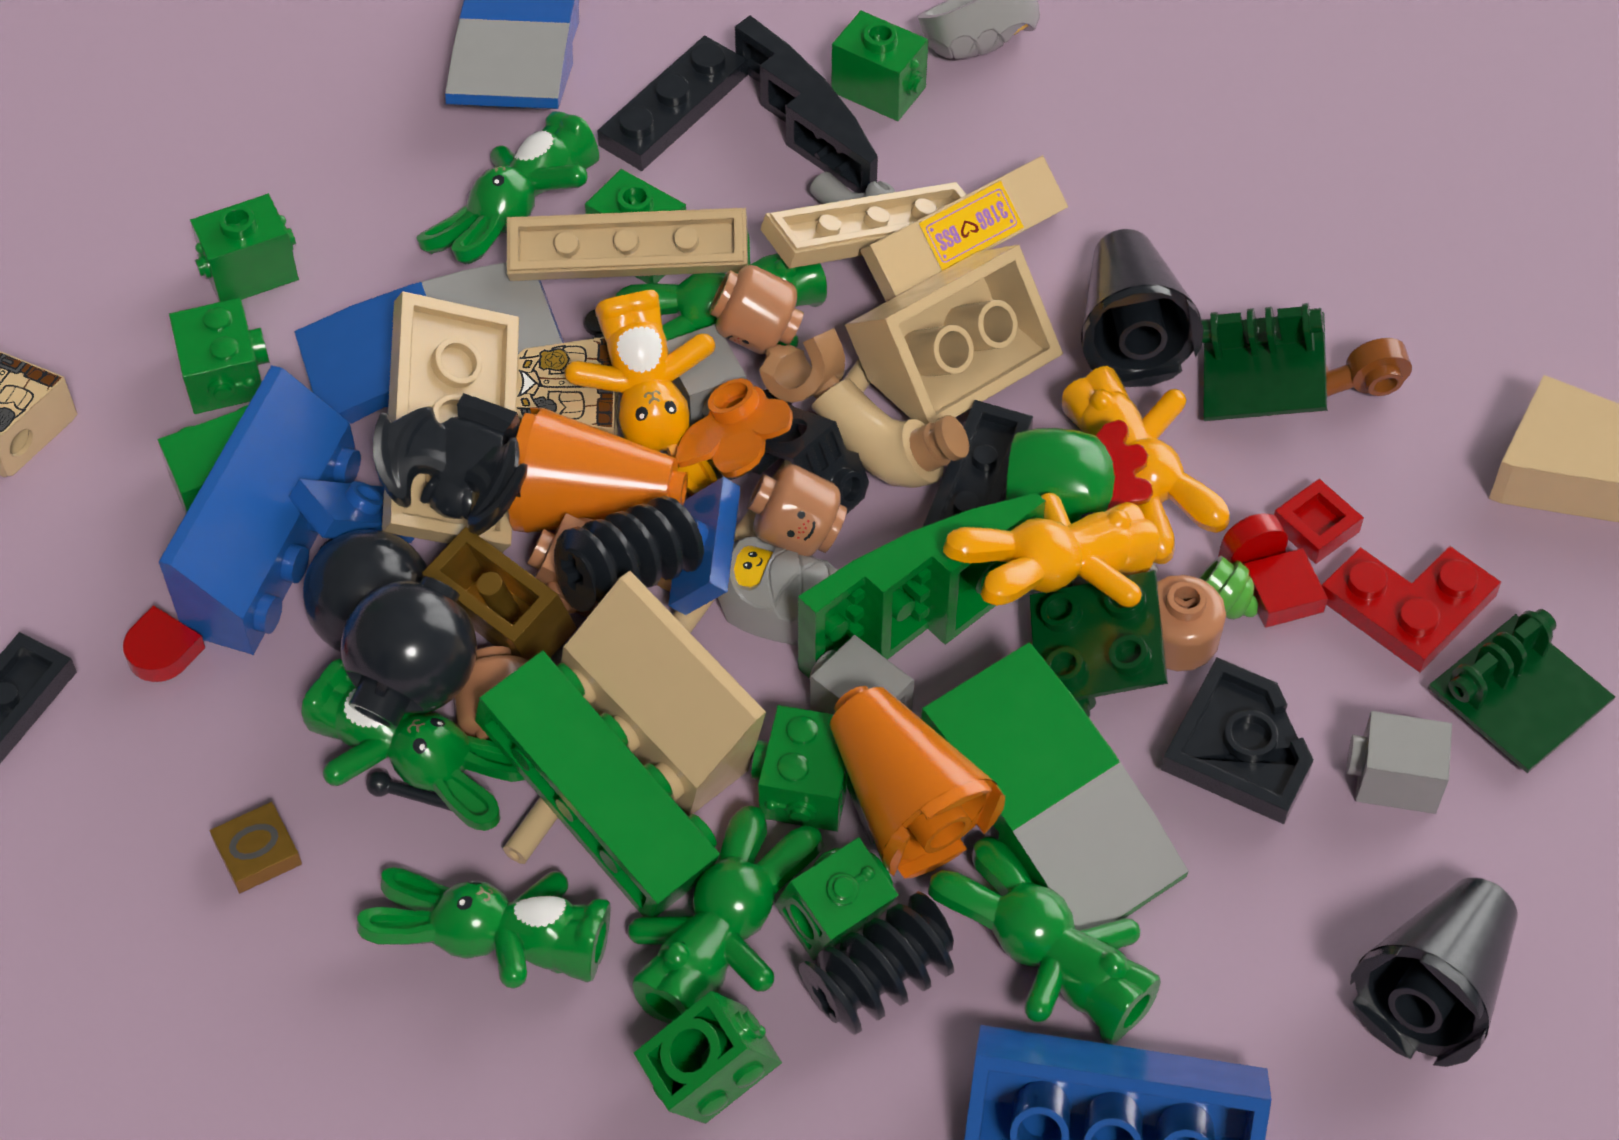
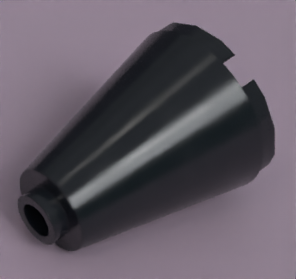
[1081,229,1204,387]
[1350,877,1518,1067]

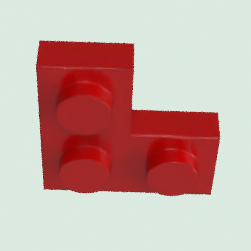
[1322,546,1501,673]

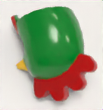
[1006,419,1153,524]

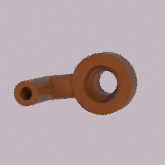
[1326,338,1412,397]

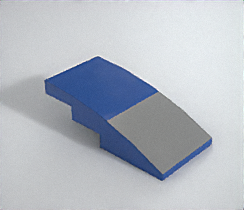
[445,0,579,109]
[294,262,564,424]

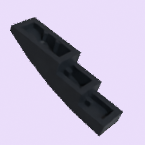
[735,15,878,193]

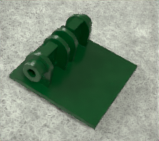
[1201,303,1328,421]
[1029,570,1168,717]
[1428,609,1616,774]

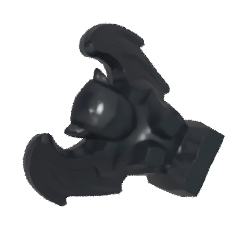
[373,393,528,535]

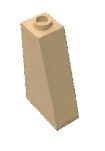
[1489,375,1619,523]

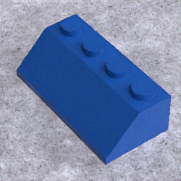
[159,365,361,655]
[964,1025,1272,1140]

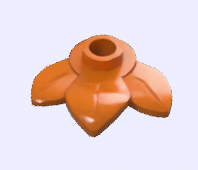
[676,378,793,478]

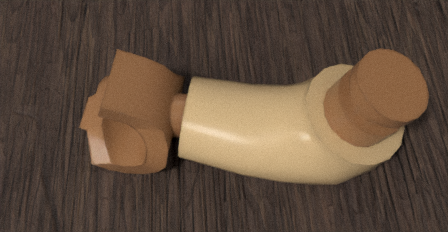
[759,328,969,488]

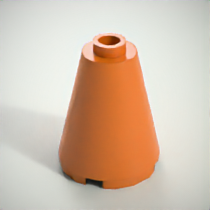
[508,407,688,533]
[830,686,1006,879]

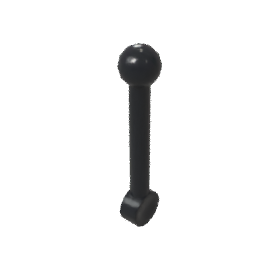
[366,771,451,811]

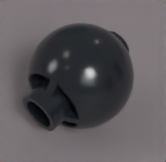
[303,529,427,652]
[341,577,477,729]

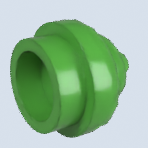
[1200,556,1258,620]

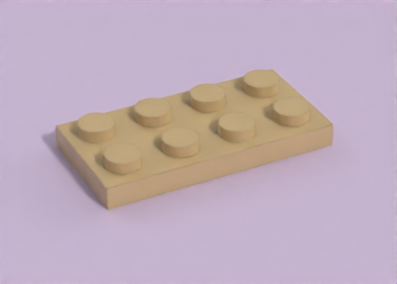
[382,291,519,553]

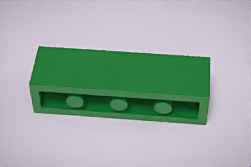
[475,651,720,917]

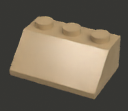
[845,244,1063,425]
[561,571,766,816]

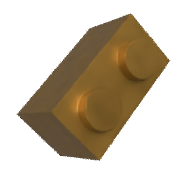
[422,527,577,660]

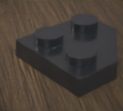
[1161,657,1314,824]

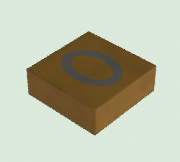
[209,802,302,894]

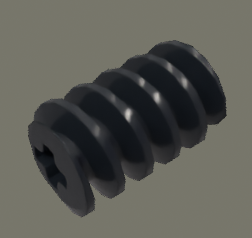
[554,496,704,612]
[799,891,954,1035]

